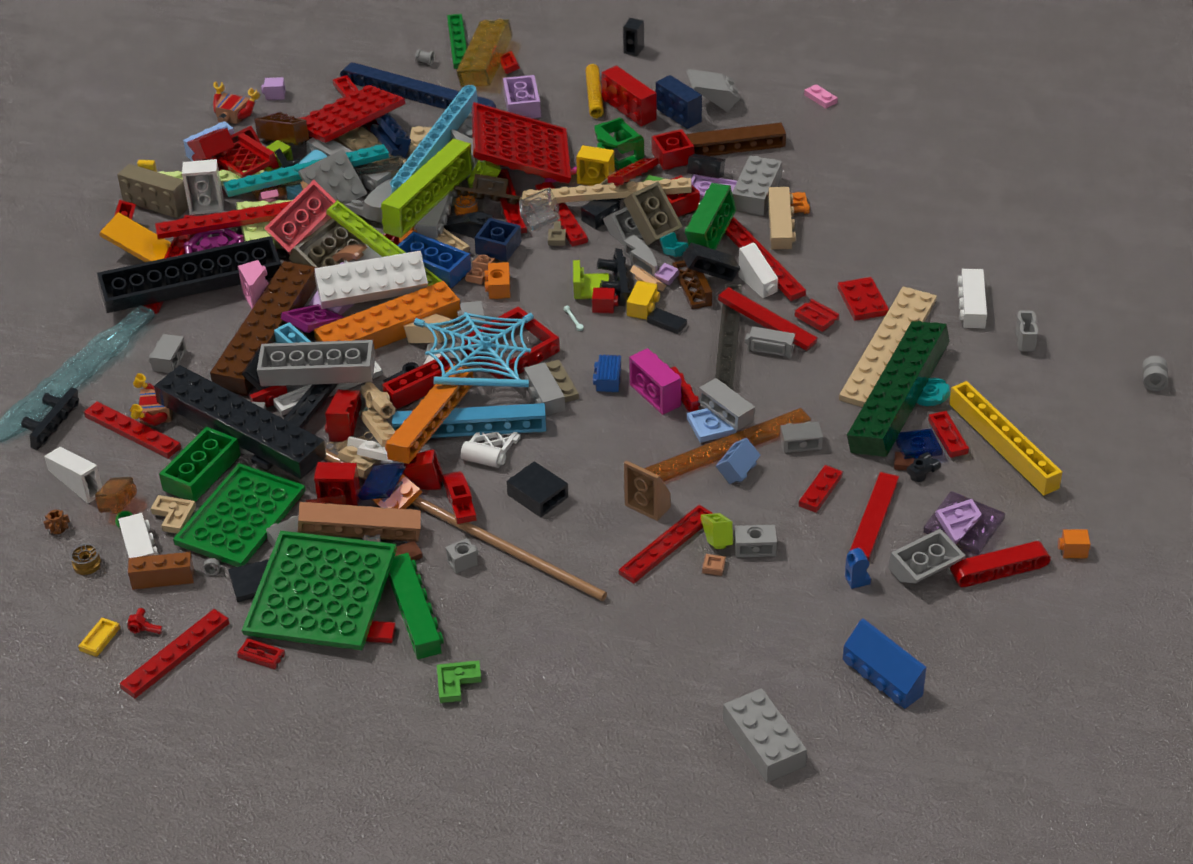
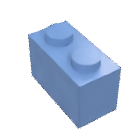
[716,438,761,484]

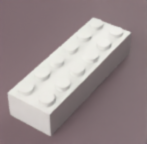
[315,251,428,309]

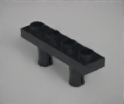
[597,248,631,307]
[21,387,79,450]

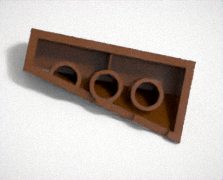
[254,112,309,145]

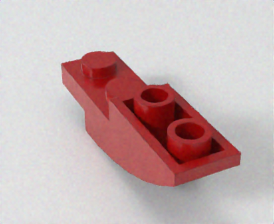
[442,471,477,524]

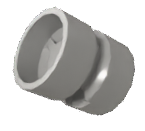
[1142,356,1168,391]

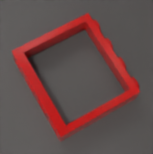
[461,306,560,379]

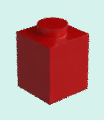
[592,288,618,313]

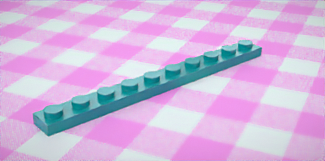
[223,144,389,197]

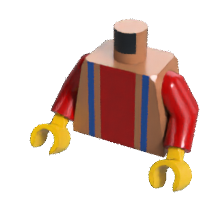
[213,81,260,124]
[130,373,173,426]

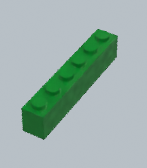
[388,553,444,660]

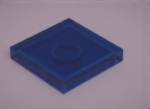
[895,428,942,459]
[357,463,406,500]

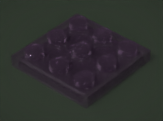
[923,491,1006,555]

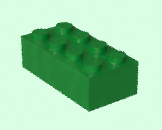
[685,183,736,250]
[159,427,241,502]

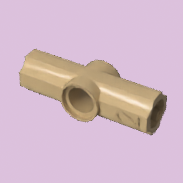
[360,382,396,419]

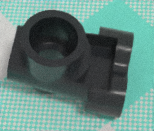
[906,452,941,482]

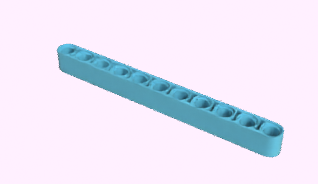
[390,85,478,193]

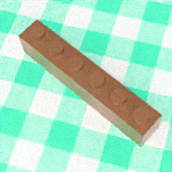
[297,502,421,541]

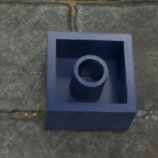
[474,218,522,262]

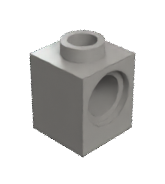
[445,538,479,574]

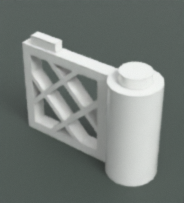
[461,432,520,468]

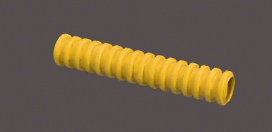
[585,64,603,118]

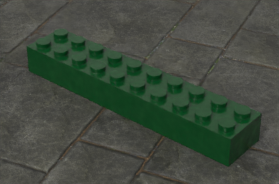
[847,321,950,457]

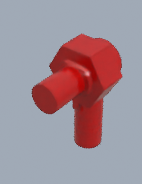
[127,608,163,634]

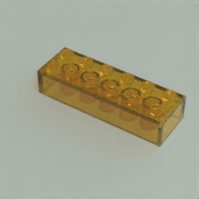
[456,19,513,87]

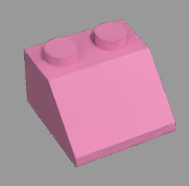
[238,260,268,309]

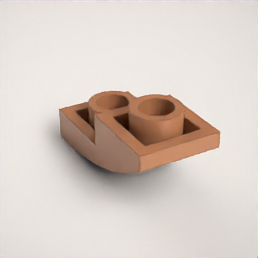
[332,244,368,262]
[466,255,495,285]

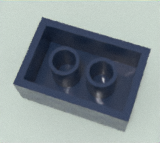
[655,75,702,129]

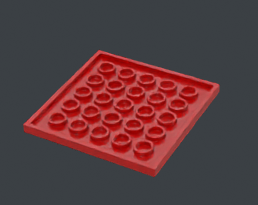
[472,102,571,184]

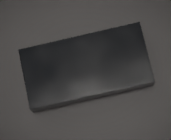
[647,307,687,334]

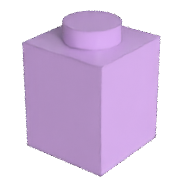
[261,77,286,100]

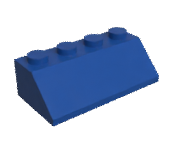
[843,618,927,709]

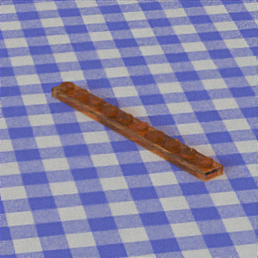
[644,408,811,482]

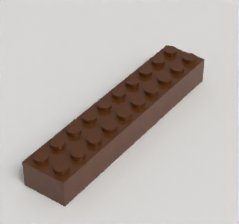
[210,261,317,396]

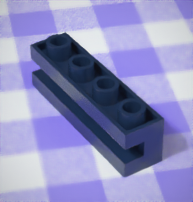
[370,113,411,158]

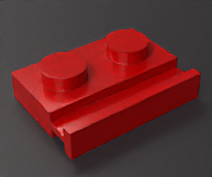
[794,299,839,332]

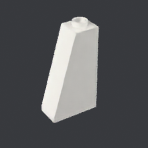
[44,447,104,503]

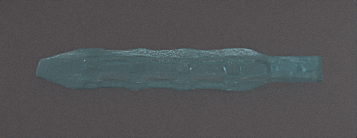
[0,305,155,443]

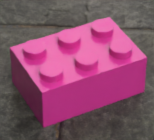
[629,348,682,415]

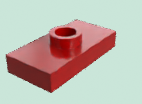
[498,51,520,74]
[250,385,288,408]

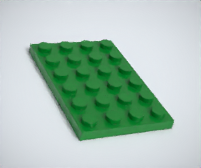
[173,463,306,567]

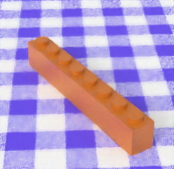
[385,364,474,464]

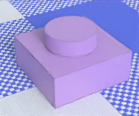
[654,263,680,285]

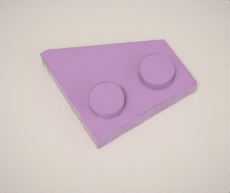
[935,499,982,544]

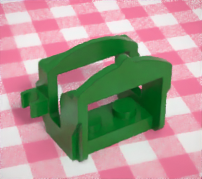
[594,117,644,171]

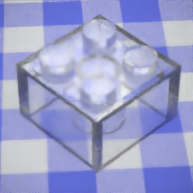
[519,187,560,232]

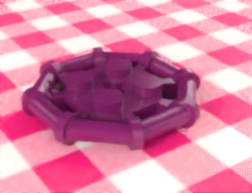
[183,228,244,254]

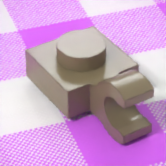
[548,221,566,246]

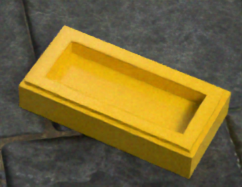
[78,617,120,657]

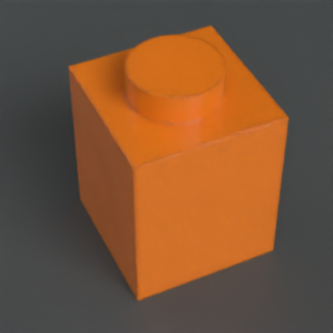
[1058,529,1090,558]

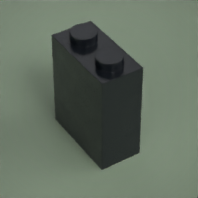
[506,461,569,518]

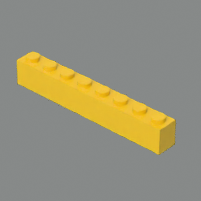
[949,381,1062,496]

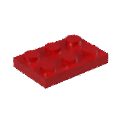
[837,277,889,321]

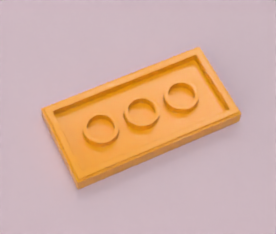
[99,212,171,262]

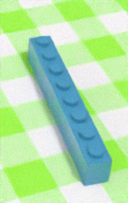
[392,403,546,438]

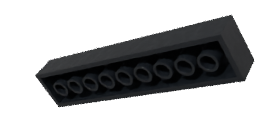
[97,236,281,313]
[154,365,326,479]

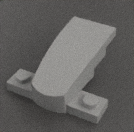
[345,177,394,222]

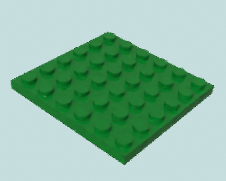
[241,530,397,650]

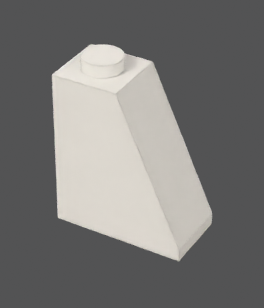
[738,242,778,298]

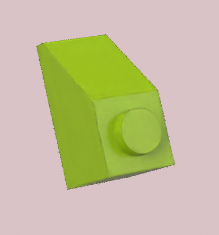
[701,513,733,549]

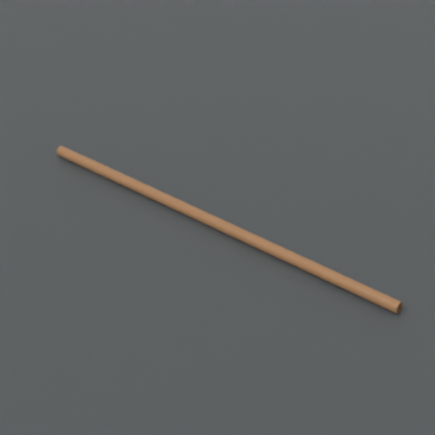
[324,450,607,601]

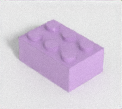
[503,75,541,119]

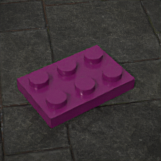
[281,304,345,333]

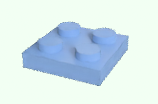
[687,408,736,443]

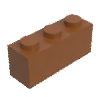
[128,552,194,590]

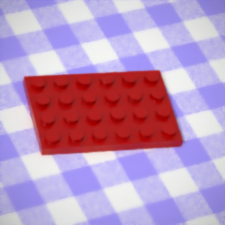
[299,85,406,143]

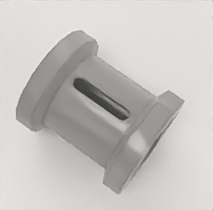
[415,49,435,65]

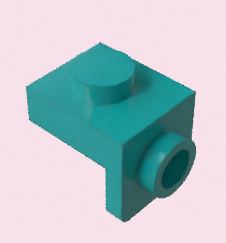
[660,232,688,257]

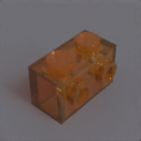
[95,477,137,514]

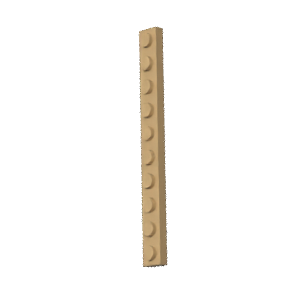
[522,177,692,206]

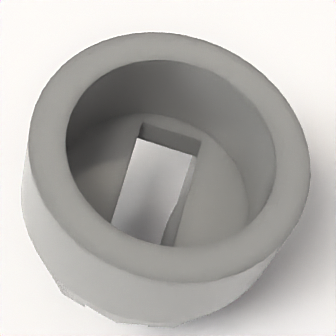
[203,558,220,576]

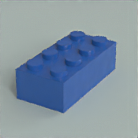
[397,231,471,289]

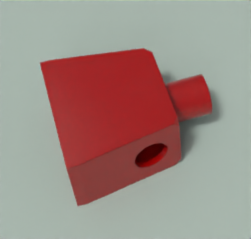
[395,449,443,490]

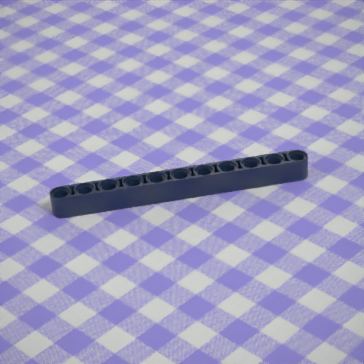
[340,62,496,109]

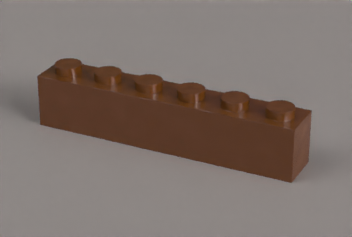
[686,122,786,156]

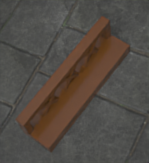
[672,250,712,309]

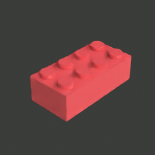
[264,180,336,255]

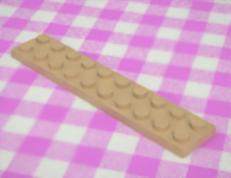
[839,287,937,407]

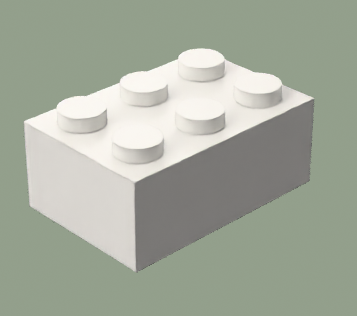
[182,159,224,215]

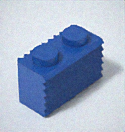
[593,354,621,392]

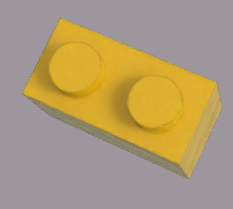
[626,280,660,320]

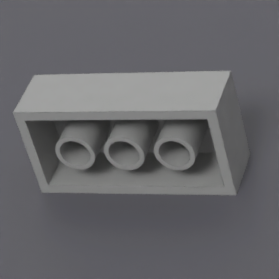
[732,156,782,216]
[723,688,807,783]

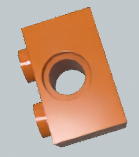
[485,262,510,299]

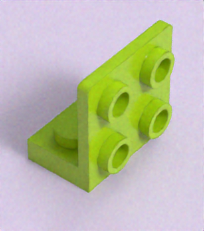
[573,260,609,299]

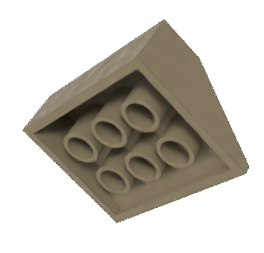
[289,219,366,268]

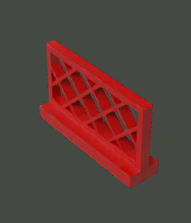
[215,133,279,178]

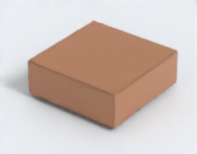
[702,554,726,576]

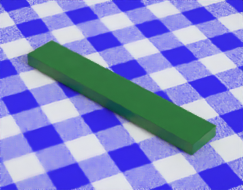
[447,14,469,69]

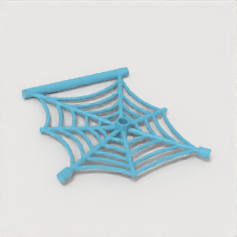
[414,312,534,387]

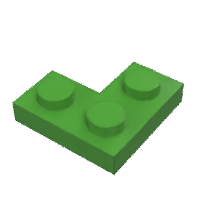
[437,660,481,703]

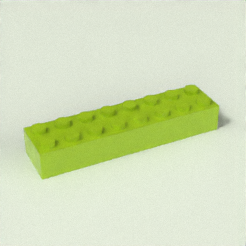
[381,138,472,238]

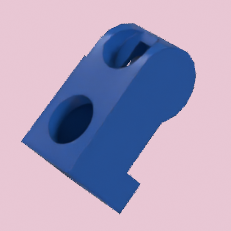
[845,548,871,589]

